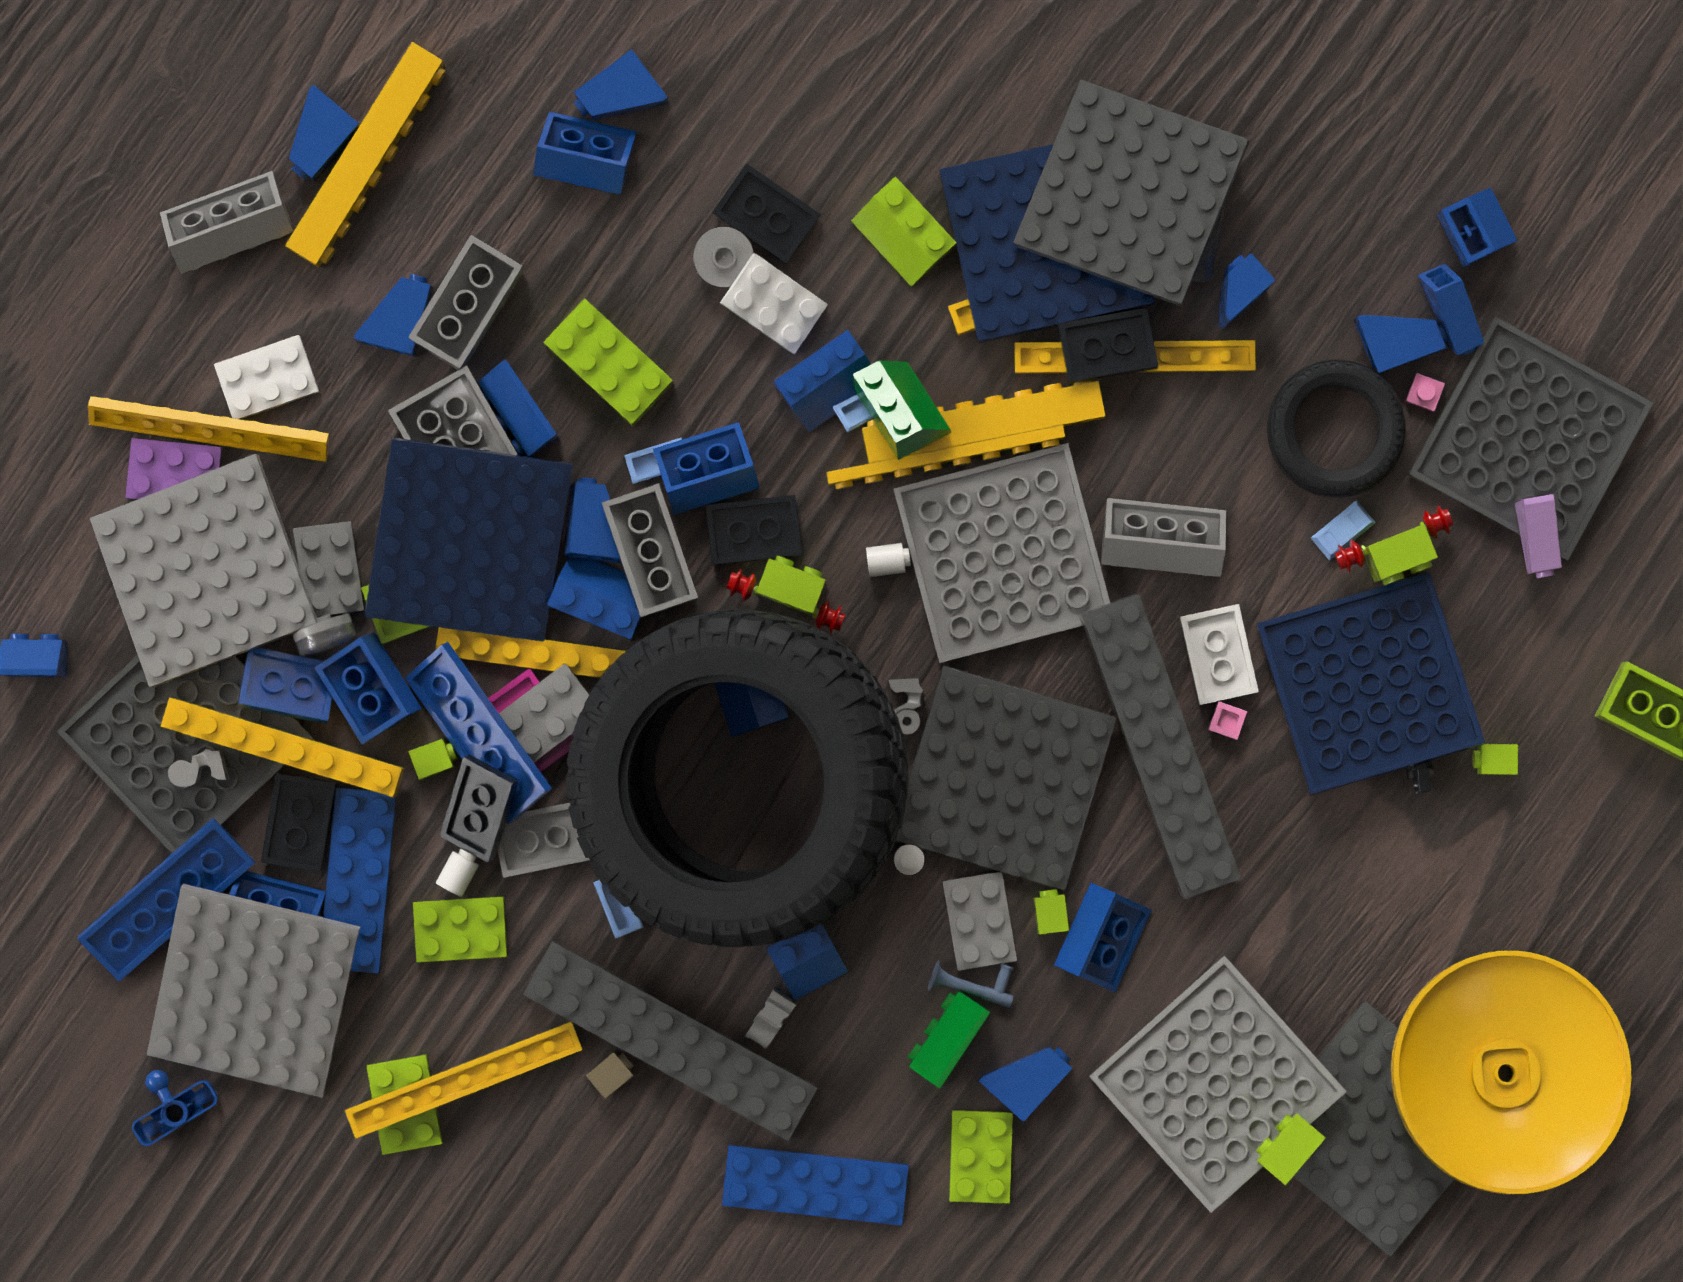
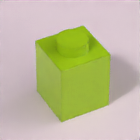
[408,739,458,780]
[1472,744,1518,775]
[1033,889,1069,934]

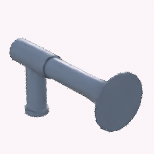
[928,960,1014,1008]

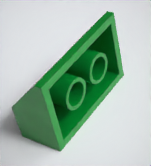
[853,361,951,460]
[907,990,990,1089]

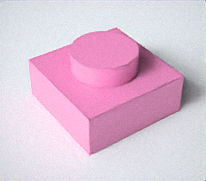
[1405,373,1445,412]
[1208,701,1247,740]

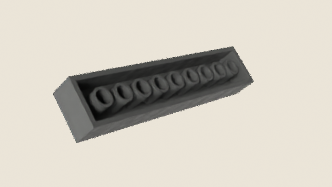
[1079,593,1241,899]
[523,940,818,1141]

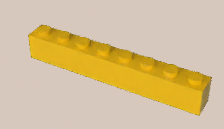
[285,42,446,268]
[862,380,1105,464]
[161,697,405,797]

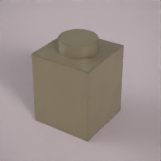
[586,1051,634,1099]

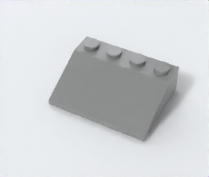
[388,366,518,455]

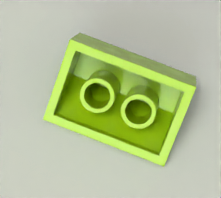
[851,176,956,287]

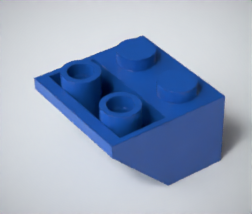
[1437,188,1518,268]

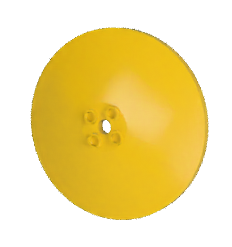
[1391,951,1632,1194]

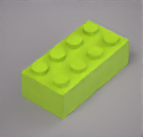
[543,298,674,427]
[1595,661,1683,761]
[1255,1113,1326,1185]

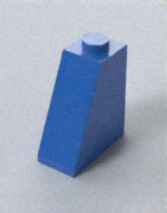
[573,49,669,120]
[289,85,360,182]
[1418,263,1484,355]
[354,274,433,357]
[1354,315,1448,374]
[563,478,622,564]
[978,1046,1072,1122]

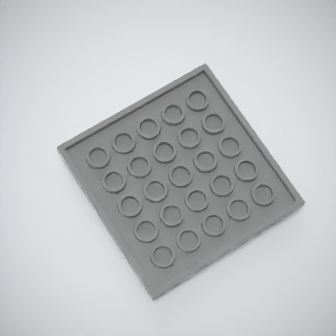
[893,443,1110,663]
[90,454,318,688]
[147,884,360,1098]
[1089,956,1347,1213]

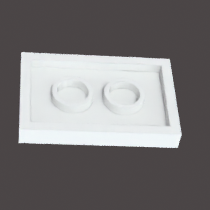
[720,253,828,354]
[214,335,319,420]
[1179,604,1259,705]

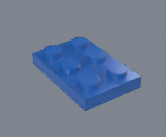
[237,648,332,724]

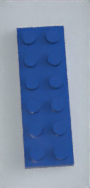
[405,642,552,824]
[323,788,397,974]
[78,817,255,981]
[722,1145,909,1226]

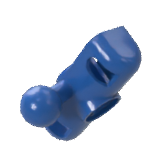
[132,1070,219,1146]

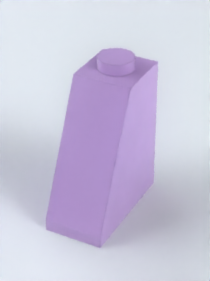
[1515,494,1562,578]

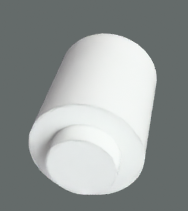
[866,543,911,577]
[894,844,924,875]
[436,849,479,897]

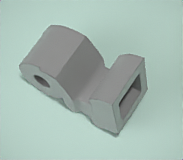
[888,678,923,735]
[168,749,230,787]
[745,987,797,1049]

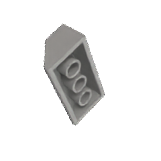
[160,171,294,274]
[408,235,524,370]
[601,483,698,617]
[1101,498,1226,577]

